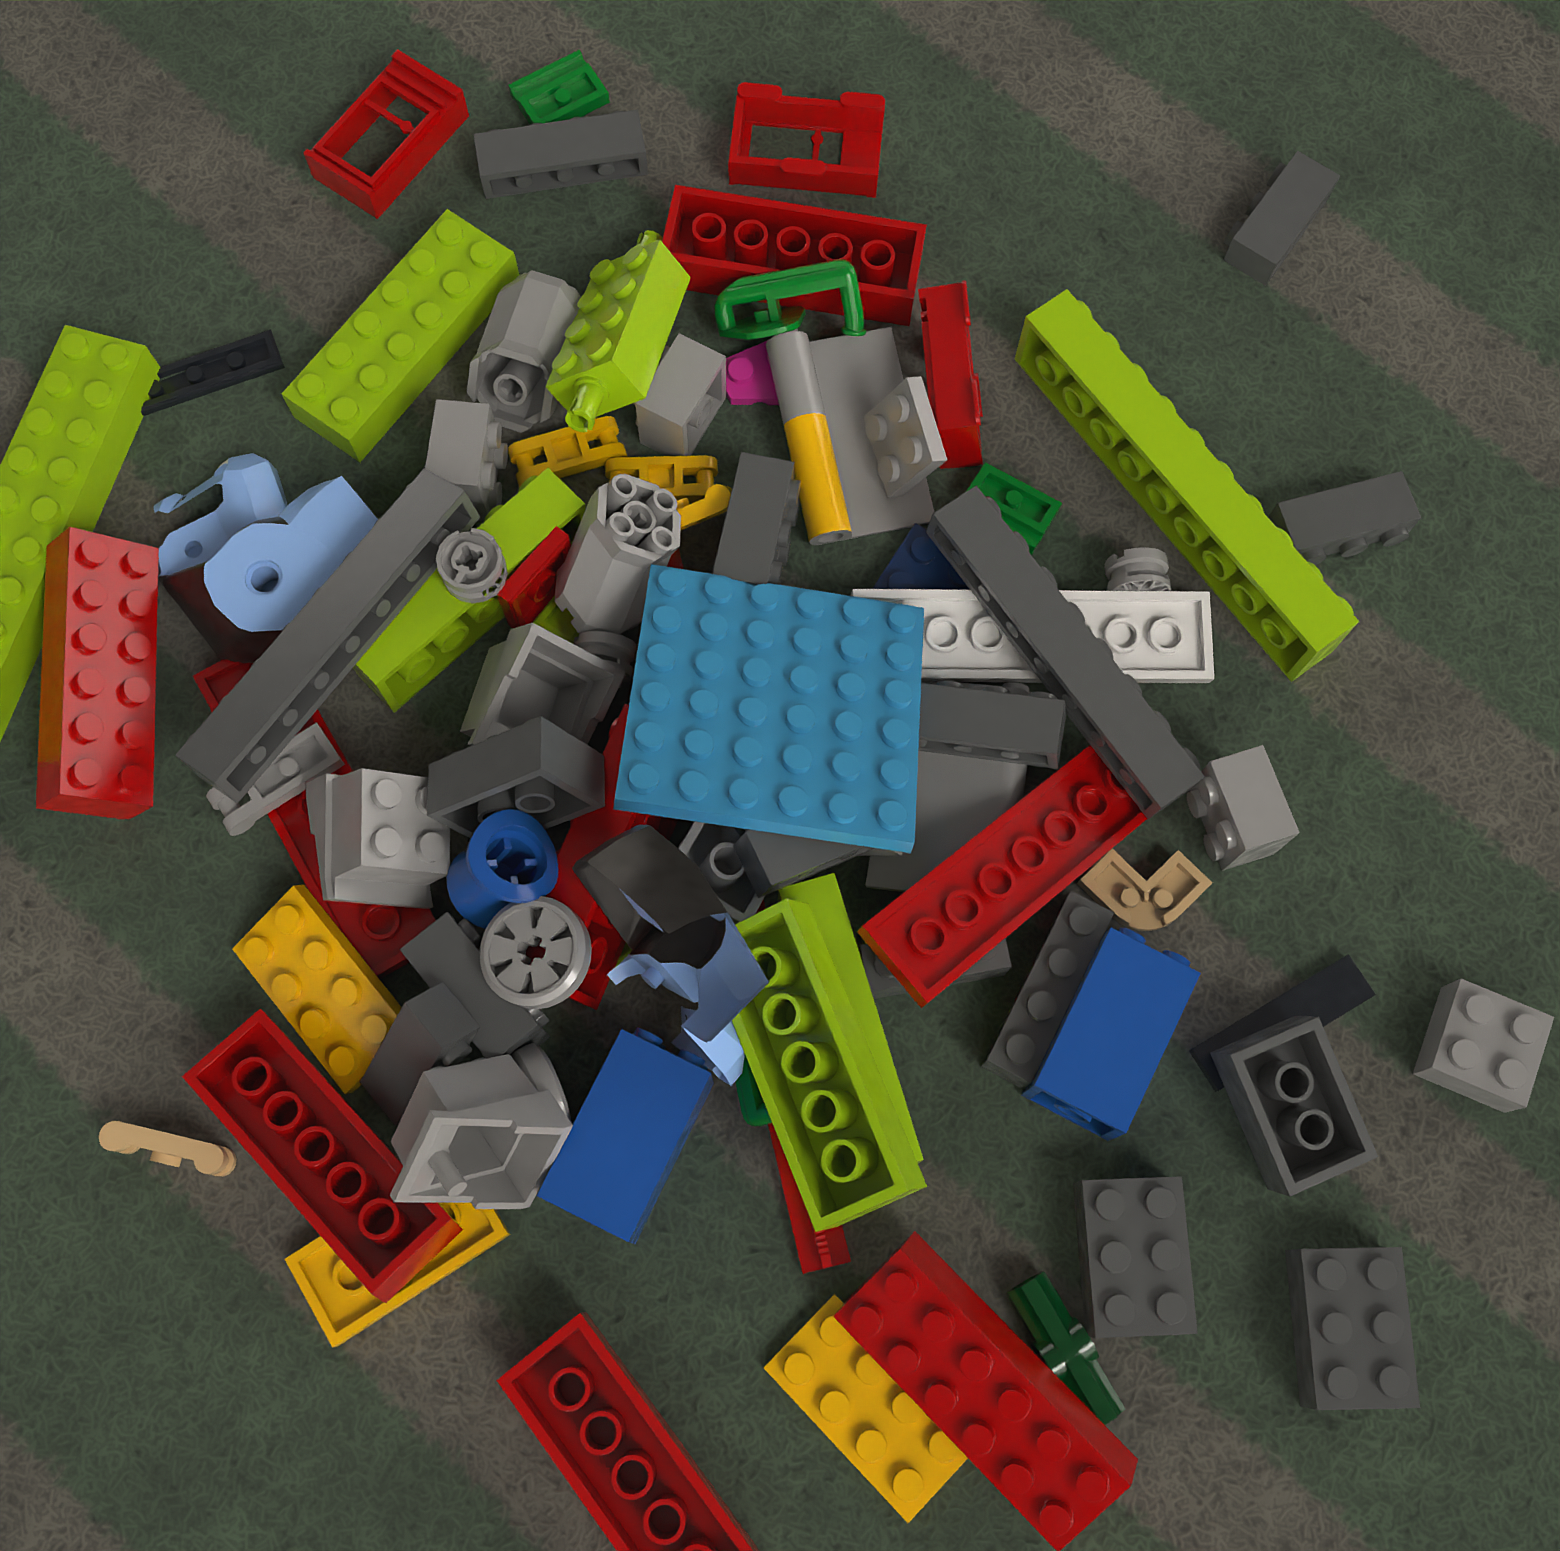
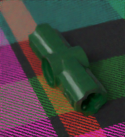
[1006,1271,1126,1425]

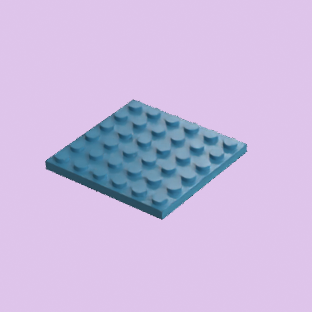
[613,564,924,853]

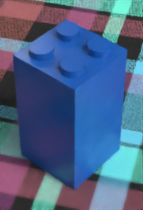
[1021,927,1201,1141]
[537,1027,714,1244]

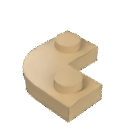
[1077,848,1212,931]

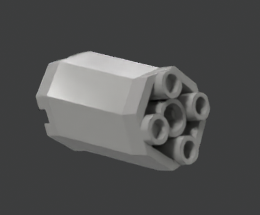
[467,270,581,433]
[555,474,681,635]

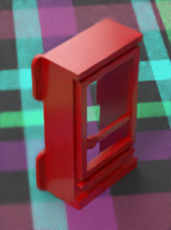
[303,49,469,219]
[728,82,885,198]
[918,280,983,469]

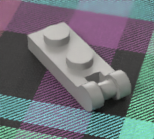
[206,723,345,836]

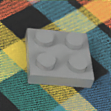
[863,376,947,498]

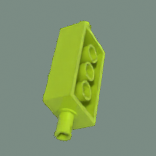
[545,230,691,432]

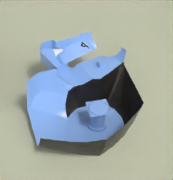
[154,453,378,663]
[572,825,769,1086]

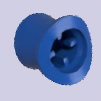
[447,809,559,929]

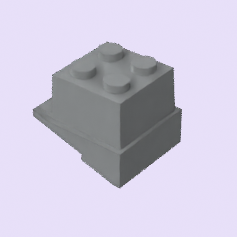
[460,623,625,746]
[306,768,450,909]
[390,1054,573,1209]

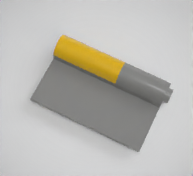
[766,327,934,545]

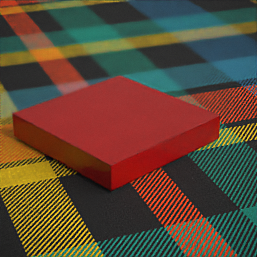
[497,526,571,628]

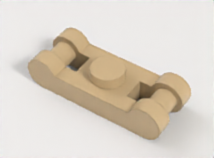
[99,1121,237,1177]

